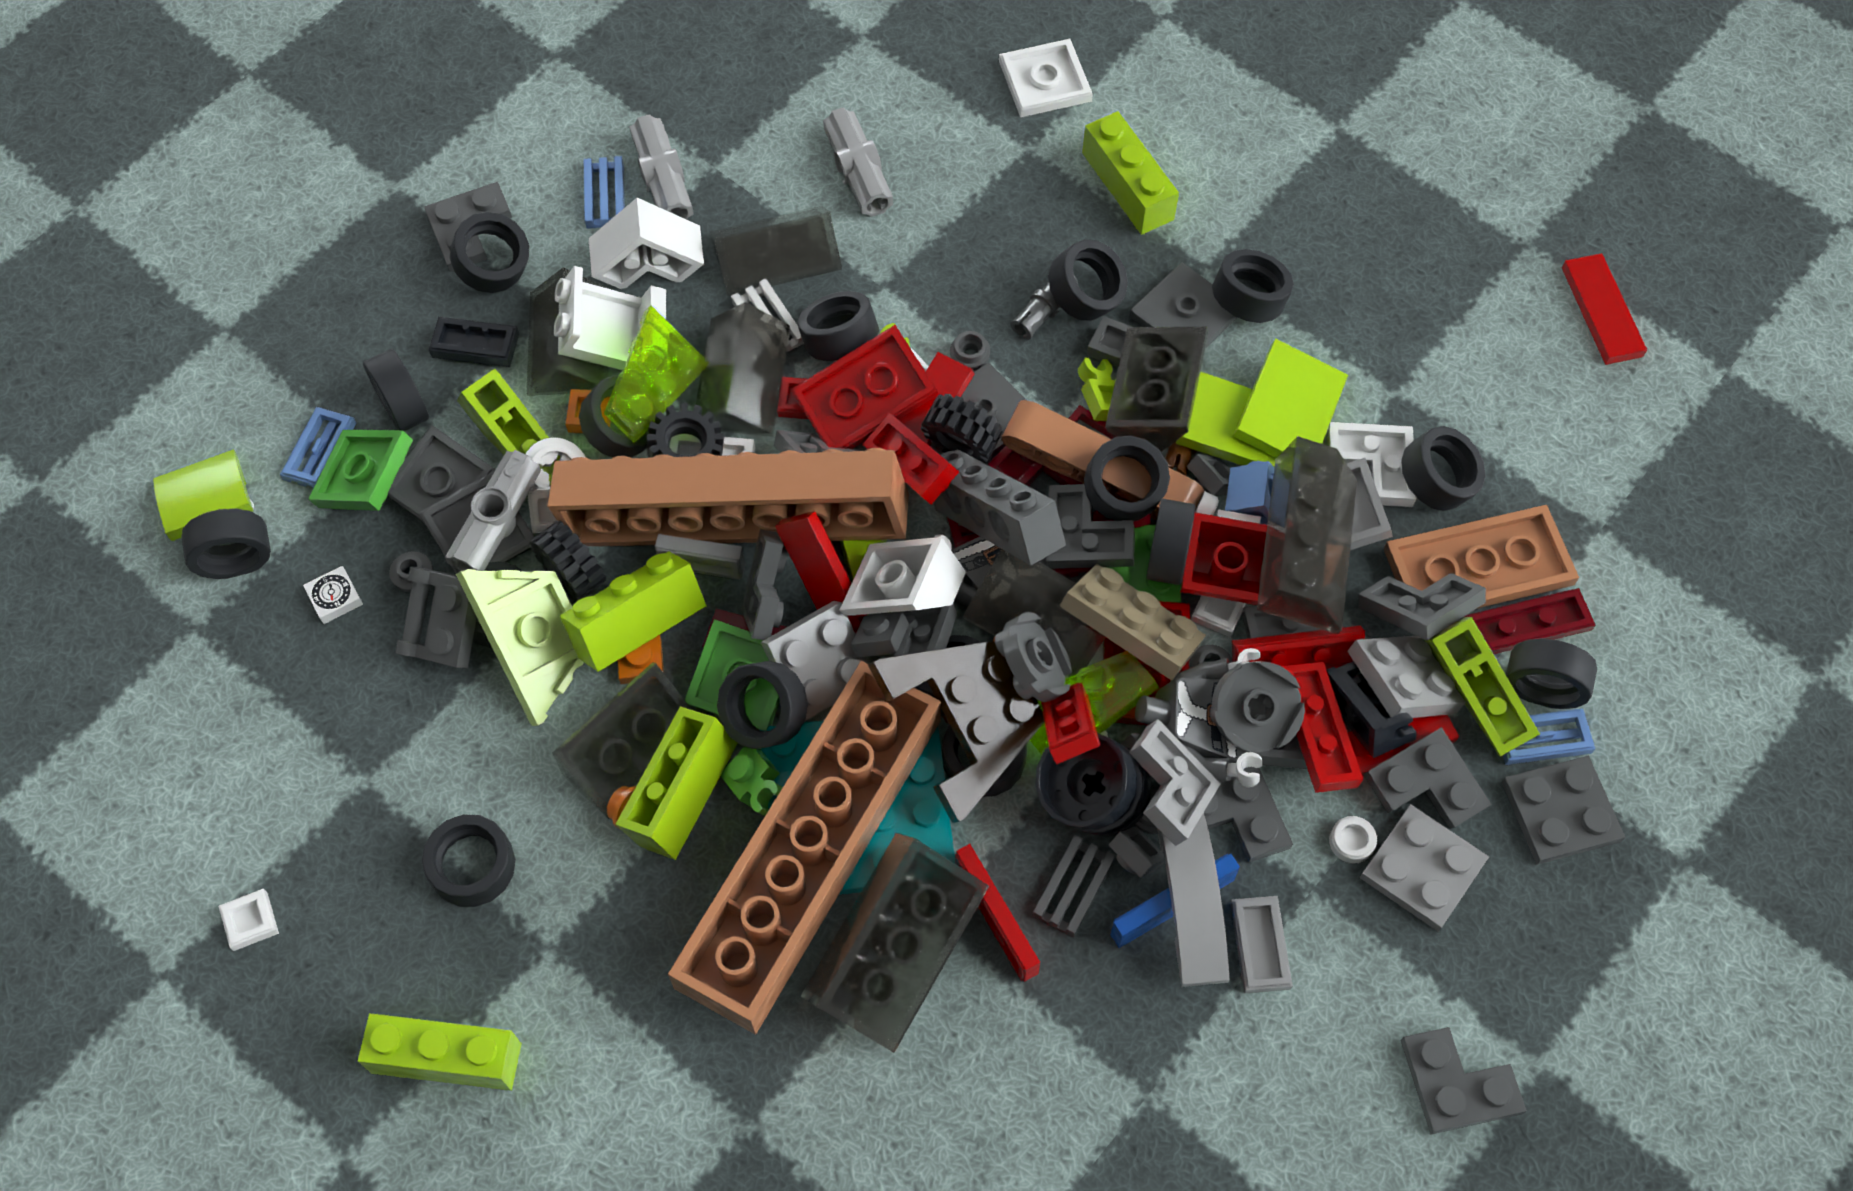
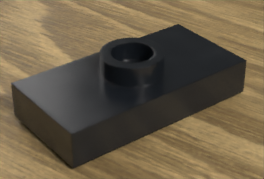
[429,317,519,367]

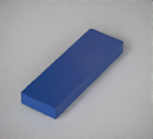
[1110,854,1240,948]

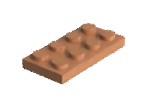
[1384,505,1579,608]

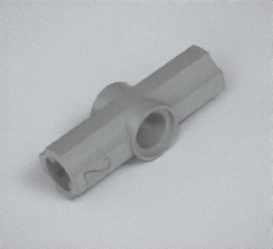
[823,107,893,217]
[629,115,694,220]
[445,450,541,572]

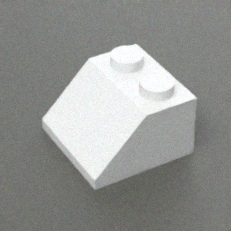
[840,537,966,616]

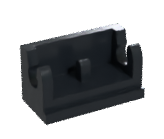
[1327,661,1416,758]

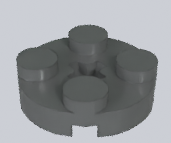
[995,612,1072,702]
[1210,661,1305,753]

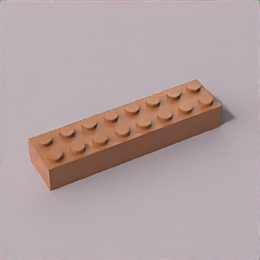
[547,448,909,546]
[668,661,941,1035]

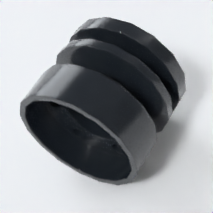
[1035,732,1151,836]

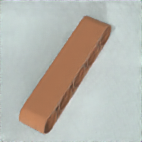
[1001,400,1204,520]

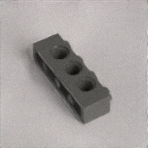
[933,449,1066,566]

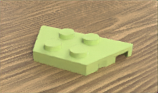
[456,569,584,726]

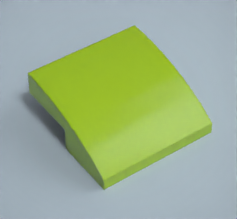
[153,449,254,541]

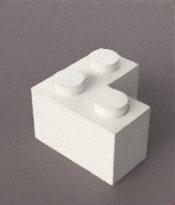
[589,198,704,289]

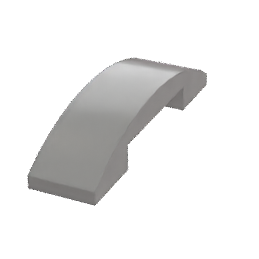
[1157,812,1230,987]

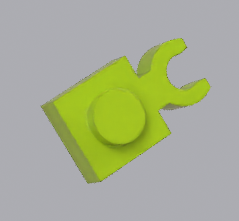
[1078,358,1136,422]

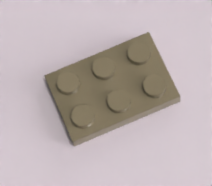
[1060,564,1206,680]

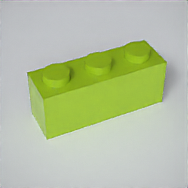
[1082,111,1179,235]
[560,551,707,672]
[615,706,738,860]
[358,1013,522,1091]

